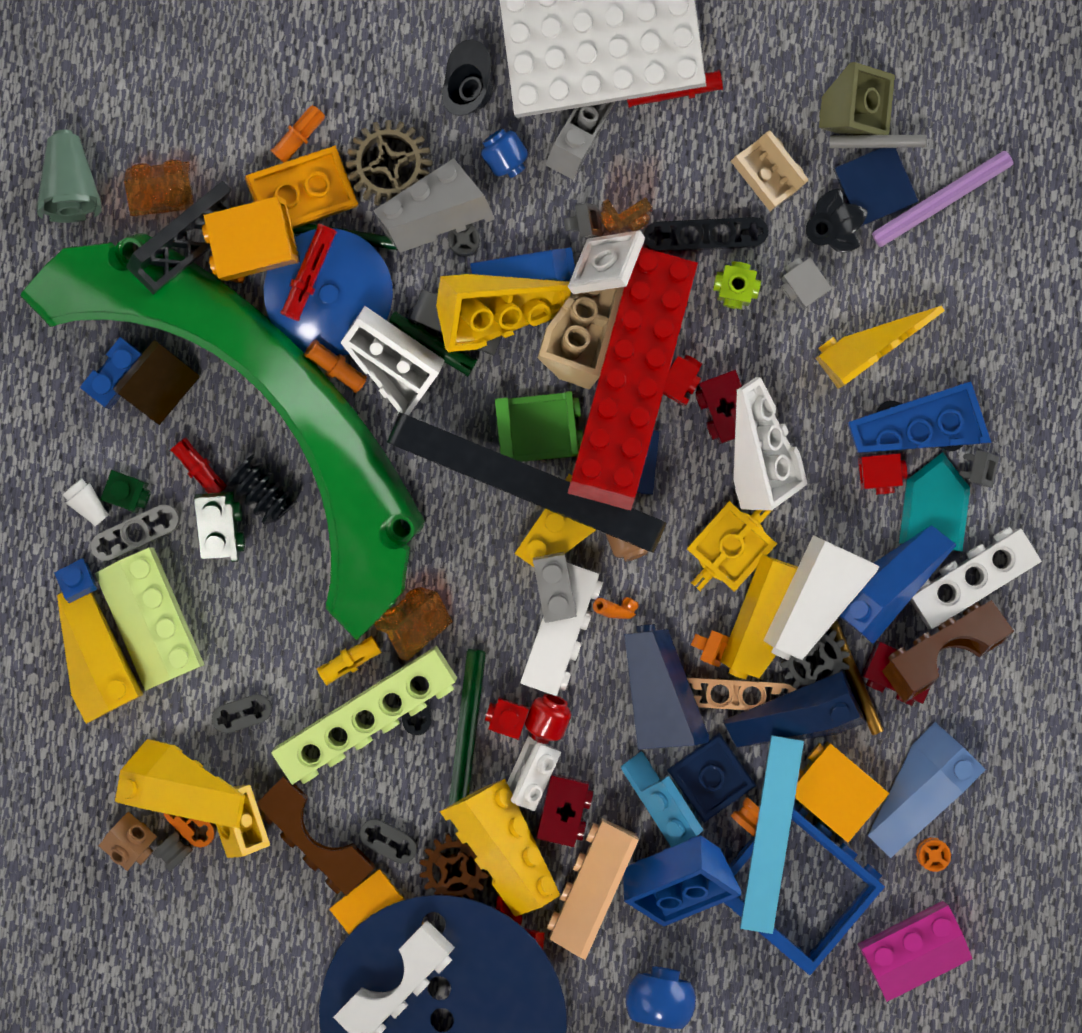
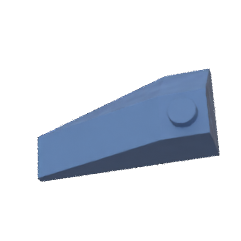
[867,722,986,858]

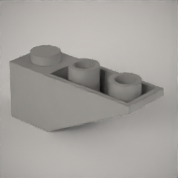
[545,101,616,180]

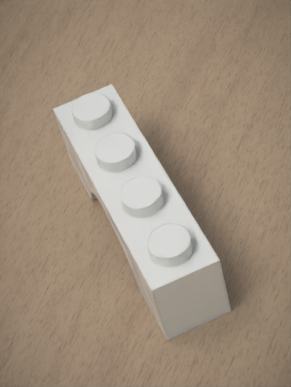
[333,921,455,1033]

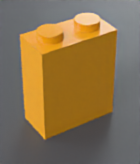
[202,196,300,281]
[795,741,890,843]

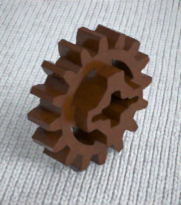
[419,833,489,899]

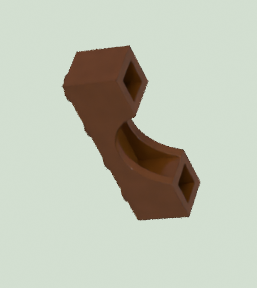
[882,600,1014,703]
[257,775,376,896]

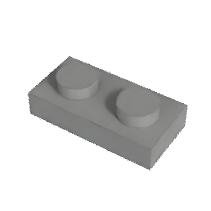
[532,552,577,623]

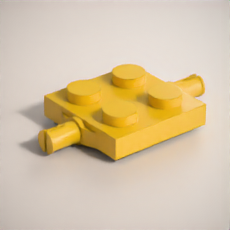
[686,501,777,592]

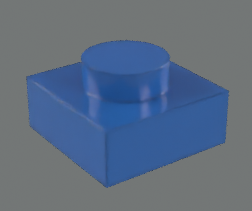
[54,558,98,603]

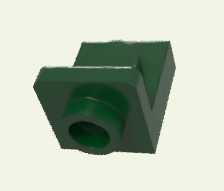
[100,470,151,513]

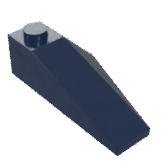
[723,671,867,748]

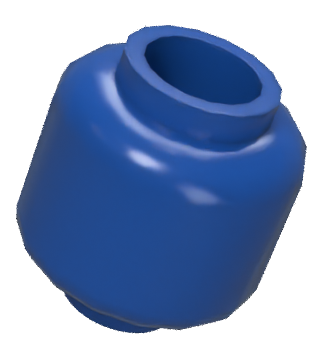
[481,128,528,178]

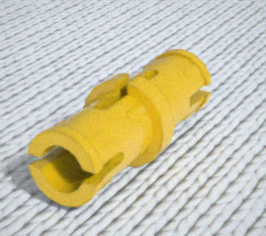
[316,635,382,686]

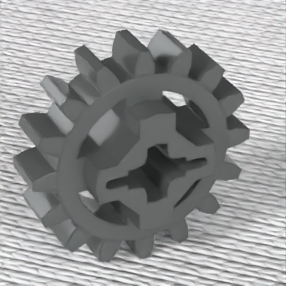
[780,630,850,689]

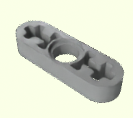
[91,505,180,561]

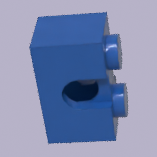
[80,337,143,410]

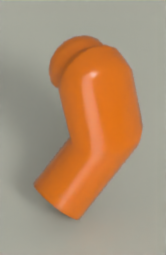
[593,597,639,619]

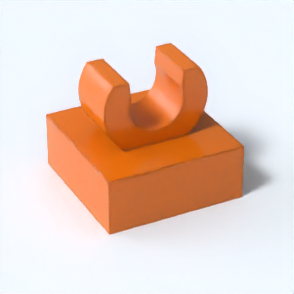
[691,630,730,667]

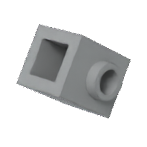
[781,257,832,310]

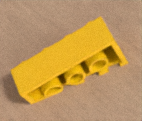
[439,779,560,917]

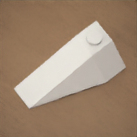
[733,377,808,510]

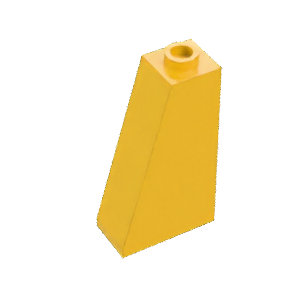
[720,554,798,680]

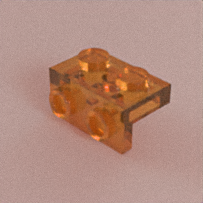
[124,160,194,216]
[600,197,653,234]
[374,587,453,661]

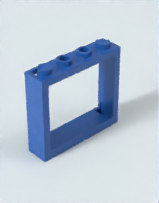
[724,801,885,975]

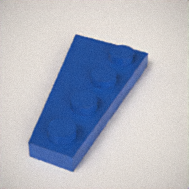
[847,381,992,453]

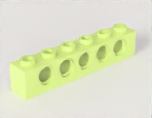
[271,645,457,785]

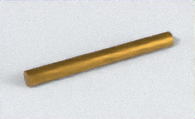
[828,619,884,735]

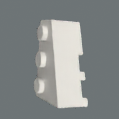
[341,306,445,415]

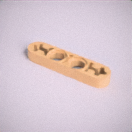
[687,677,796,710]

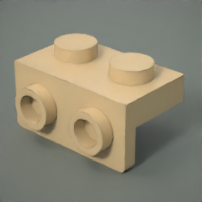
[731,130,808,211]

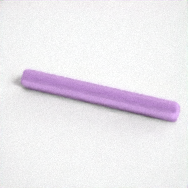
[872,151,1013,247]

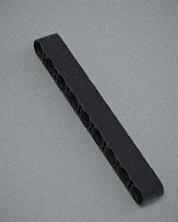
[387,412,667,553]

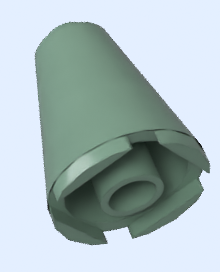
[36,129,102,223]

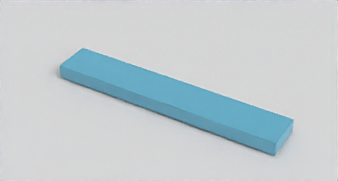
[740,735,804,934]

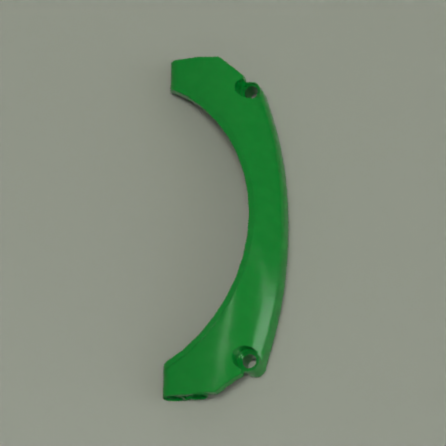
[20,233,424,641]

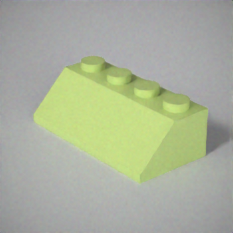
[95,548,204,691]

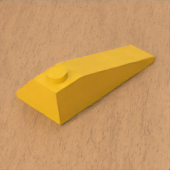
[436,274,571,352]
[57,592,144,724]
[115,739,245,828]

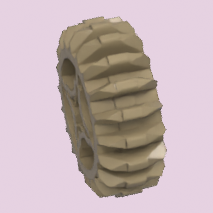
[346,120,433,206]

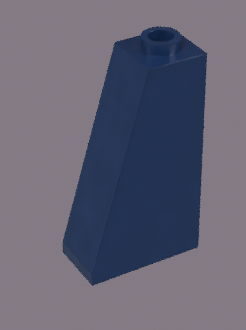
[624,624,710,750]

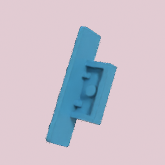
[621,752,704,847]

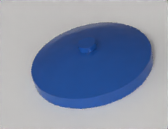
[264,228,393,356]

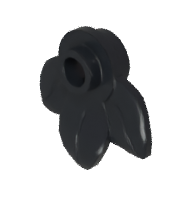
[806,189,868,253]

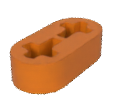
[164,813,216,848]

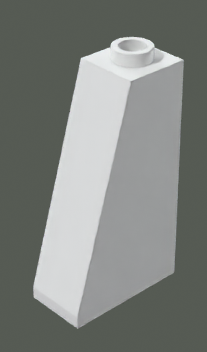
[763,535,879,660]

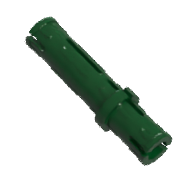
[389,311,478,377]

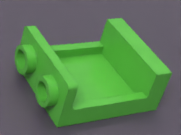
[495,391,583,462]

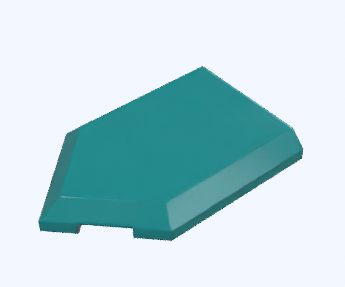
[899,452,970,551]

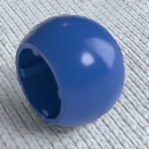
[625,966,696,1029]

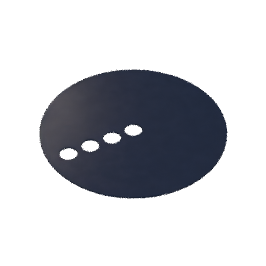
[319,895,567,1033]

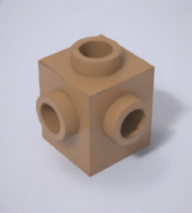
[98,812,157,871]

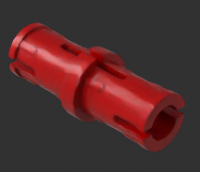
[170,437,227,493]

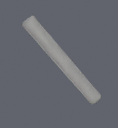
[829,134,927,148]

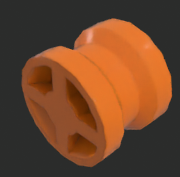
[731,797,759,837]
[916,837,951,872]

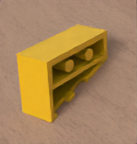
[514,474,596,567]

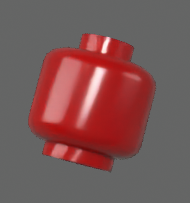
[525,694,572,744]

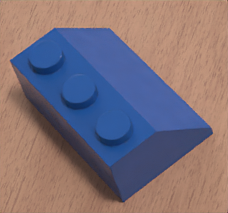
[623,835,741,927]

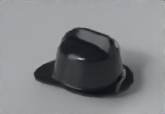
[442,39,493,116]

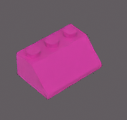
[857,901,973,1002]

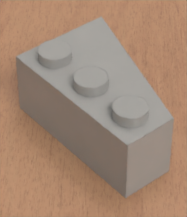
[373,158,495,253]

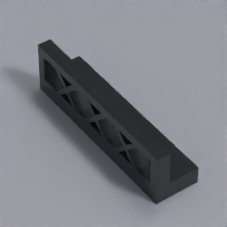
[126,181,233,295]

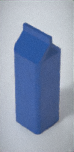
[470,247,575,281]

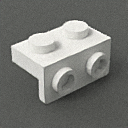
[507,736,561,811]

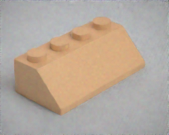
[546,818,639,960]

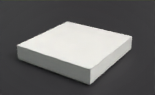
[568,230,645,294]

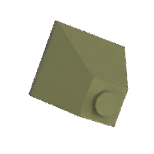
[819,62,895,135]

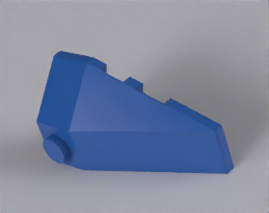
[839,525,956,644]

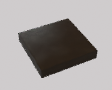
[113,339,201,425]

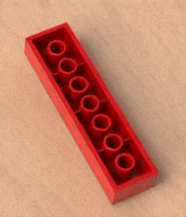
[568,247,698,511]

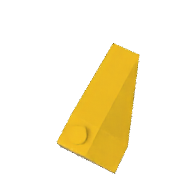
[815,305,945,389]

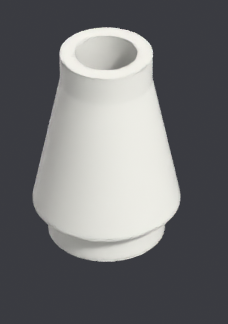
[62,478,109,527]

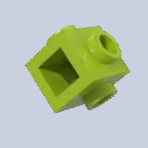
[713,261,761,310]

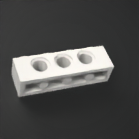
[910,527,1042,629]

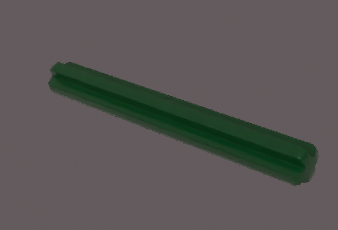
[449,649,486,805]

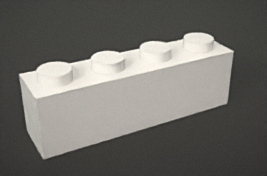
[520,562,603,696]

